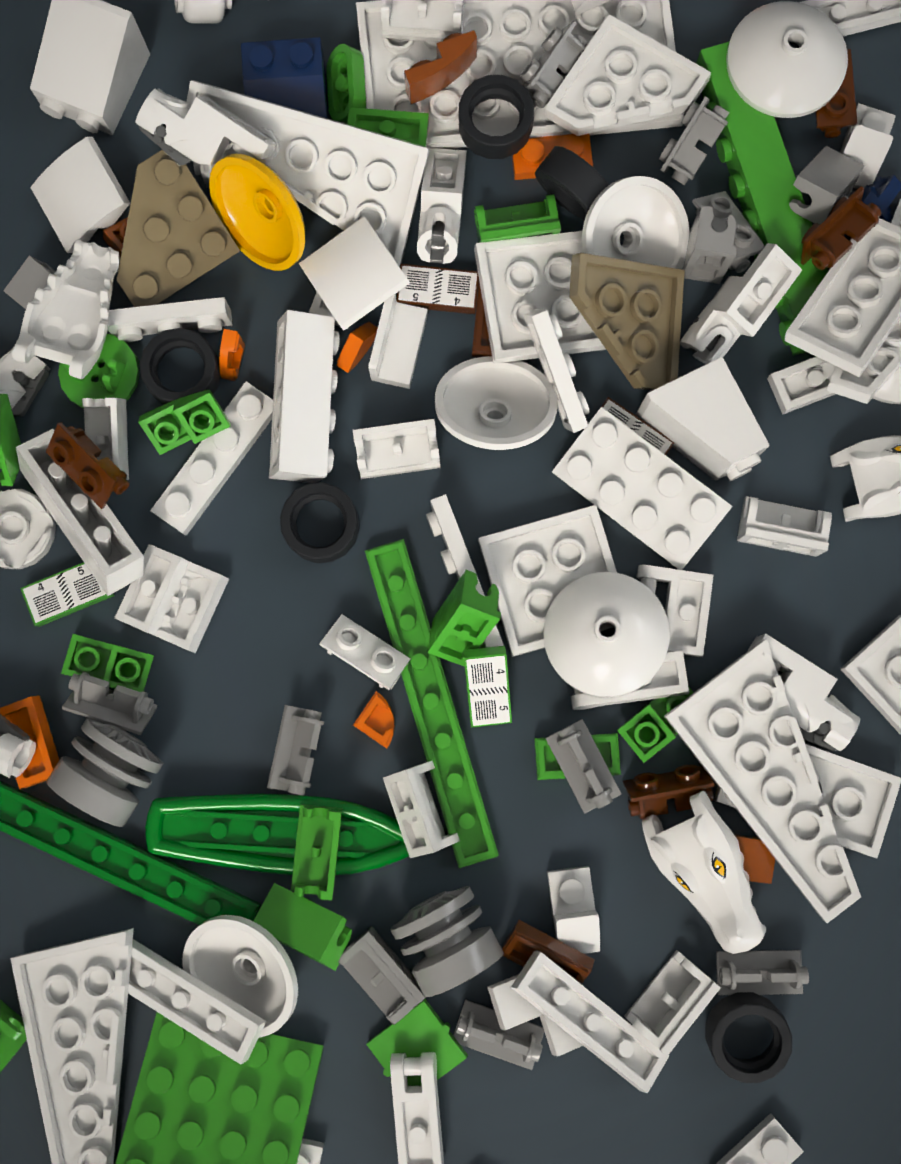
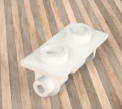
[319,614,410,690]

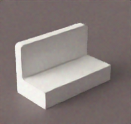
[368,294,428,389]

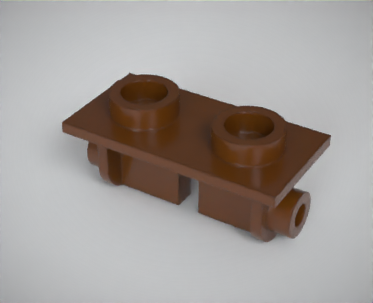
[815,49,857,138]
[801,186,881,270]
[46,422,130,509]
[623,765,715,819]

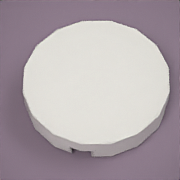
[0,489,56,569]

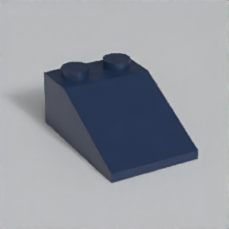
[241,37,329,119]

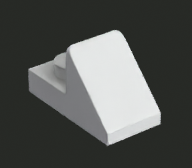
[840,103,896,189]
[547,866,600,954]

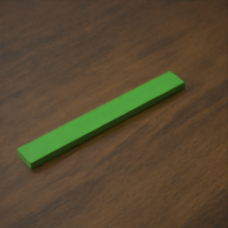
[365,539,499,868]

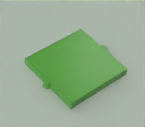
[366,999,468,1086]

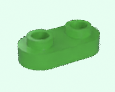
[327,44,366,124]

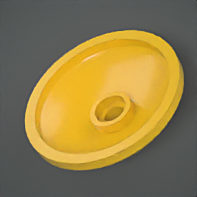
[209,153,305,271]

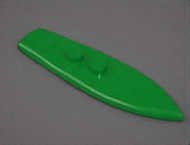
[145,794,409,875]

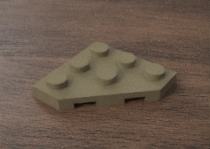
[116,150,240,307]
[569,253,685,391]

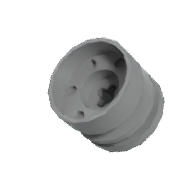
[46,718,164,827]
[391,886,504,997]

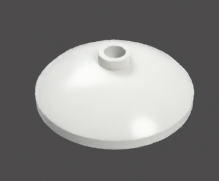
[726,1,848,118]
[582,176,690,270]
[435,356,558,450]
[543,572,670,697]
[182,915,298,1037]

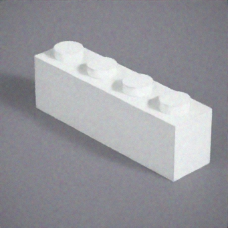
[269,310,339,483]
[16,429,144,596]

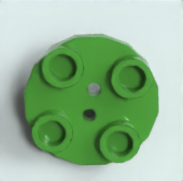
[58,334,140,409]

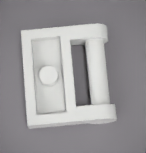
[637,565,714,657]

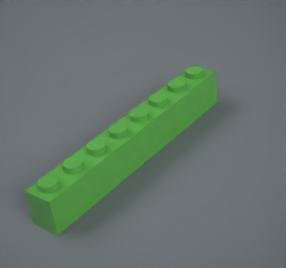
[696,41,829,356]

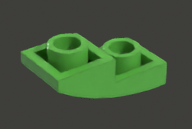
[138,390,231,455]
[61,634,154,692]
[617,686,694,763]

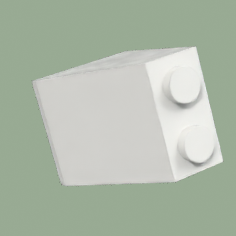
[30,0,150,135]
[636,357,770,481]

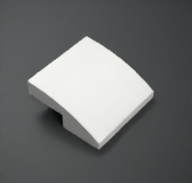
[30,137,130,253]
[299,216,410,330]
[115,544,229,653]

